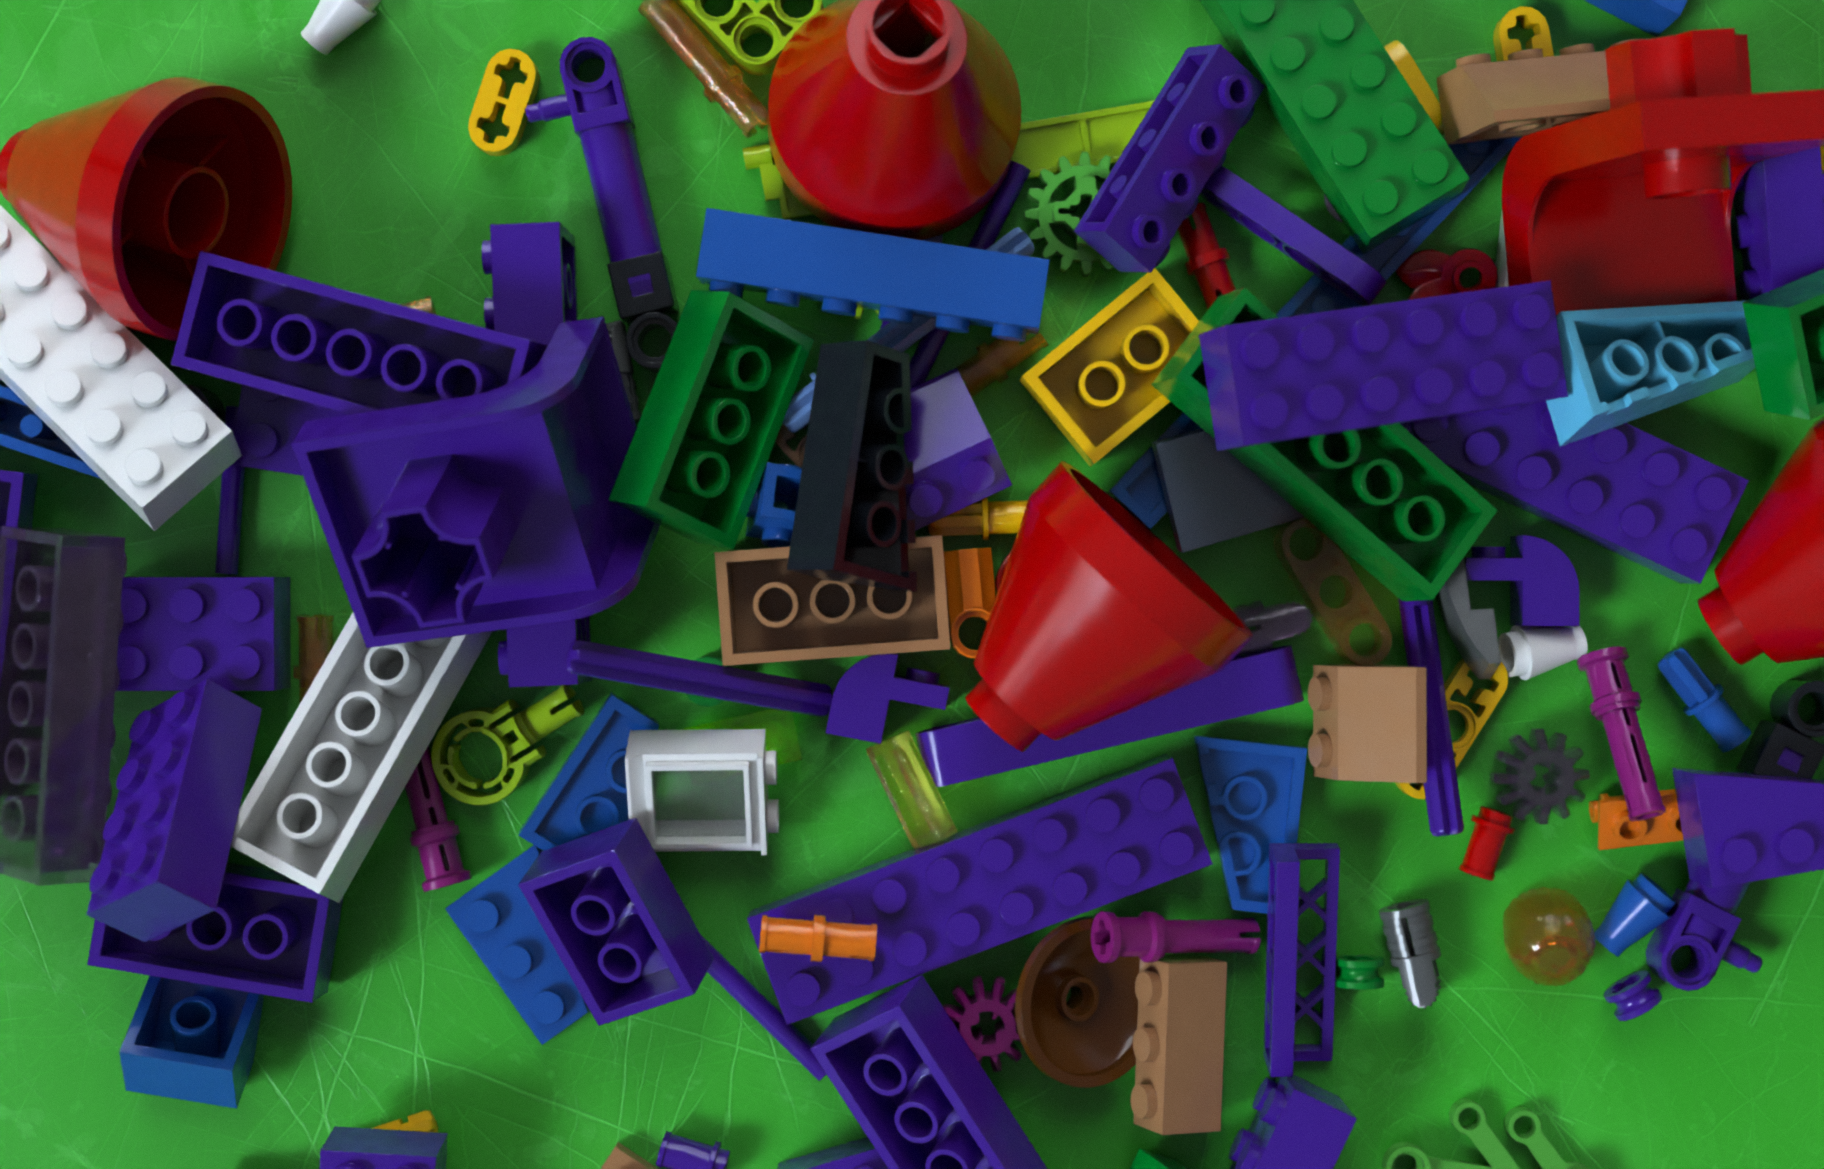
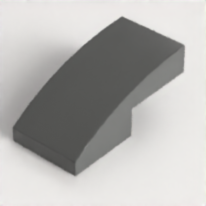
[1436,558,1501,680]

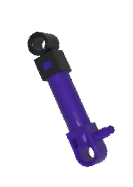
[525,37,679,373]
[1645,679,1824,991]

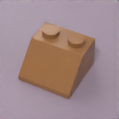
[1308,664,1427,783]

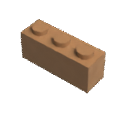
[1130,954,1227,1135]

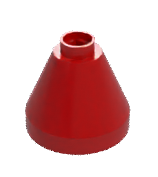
[767,0,1022,240]
[0,77,292,341]
[1698,416,1824,665]
[965,461,1253,752]

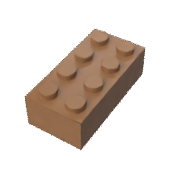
[714,535,951,666]

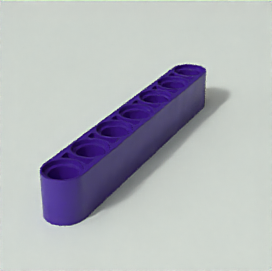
[915,645,1304,788]

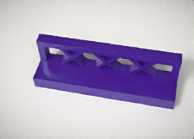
[1263,843,1340,1077]

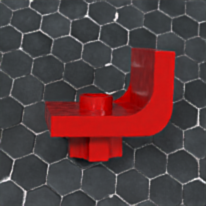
[1502,28,1824,316]

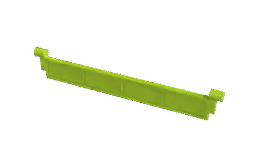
[742,100,1155,220]

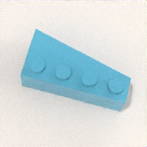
[1546,300,1755,447]

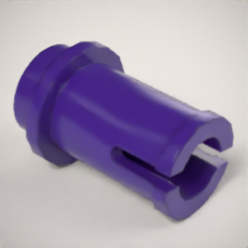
[656,1131,731,1169]

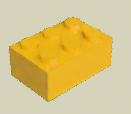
[1020,267,1199,467]

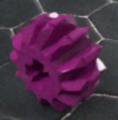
[942,975,1022,1072]

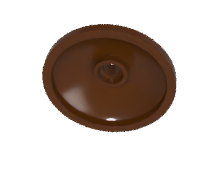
[1015,916,1140,1088]

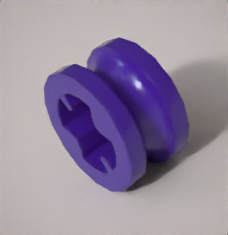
[1603,970,1662,1021]

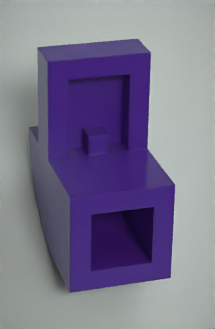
[1464,535,1580,626]
[826,653,949,744]

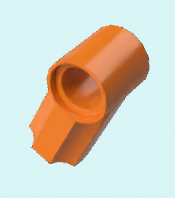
[944,547,996,659]

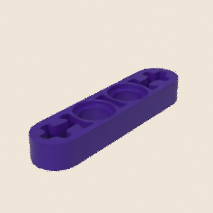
[1199,166,1386,306]

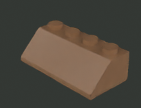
[1436,38,1643,145]

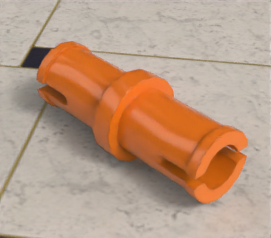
[759,915,877,962]

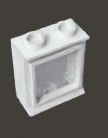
[625,729,779,855]

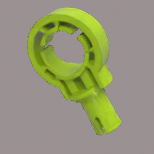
[431,685,584,805]

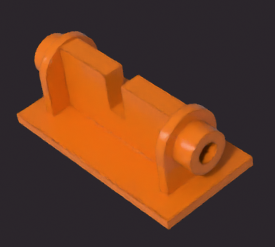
[1589,789,1683,850]

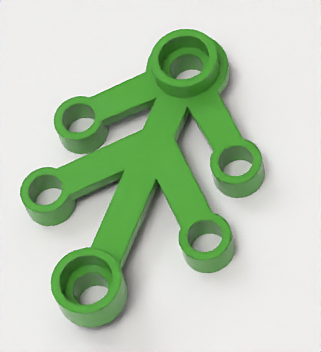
[1382,1098,1589,1169]

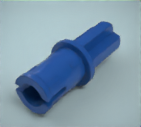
[1657,647,1752,753]

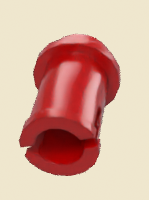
[1459,806,1515,881]

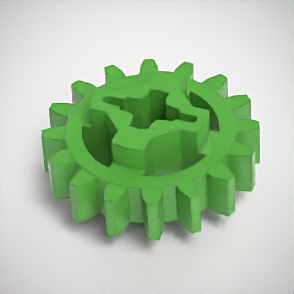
[1024,152,1113,277]

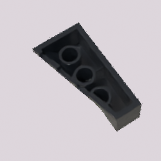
[787,340,917,592]

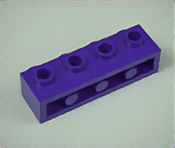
[1074,44,1265,272]

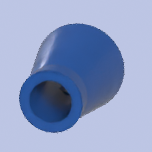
[1593,872,1676,957]

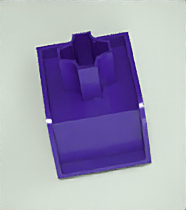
[291,316,660,648]

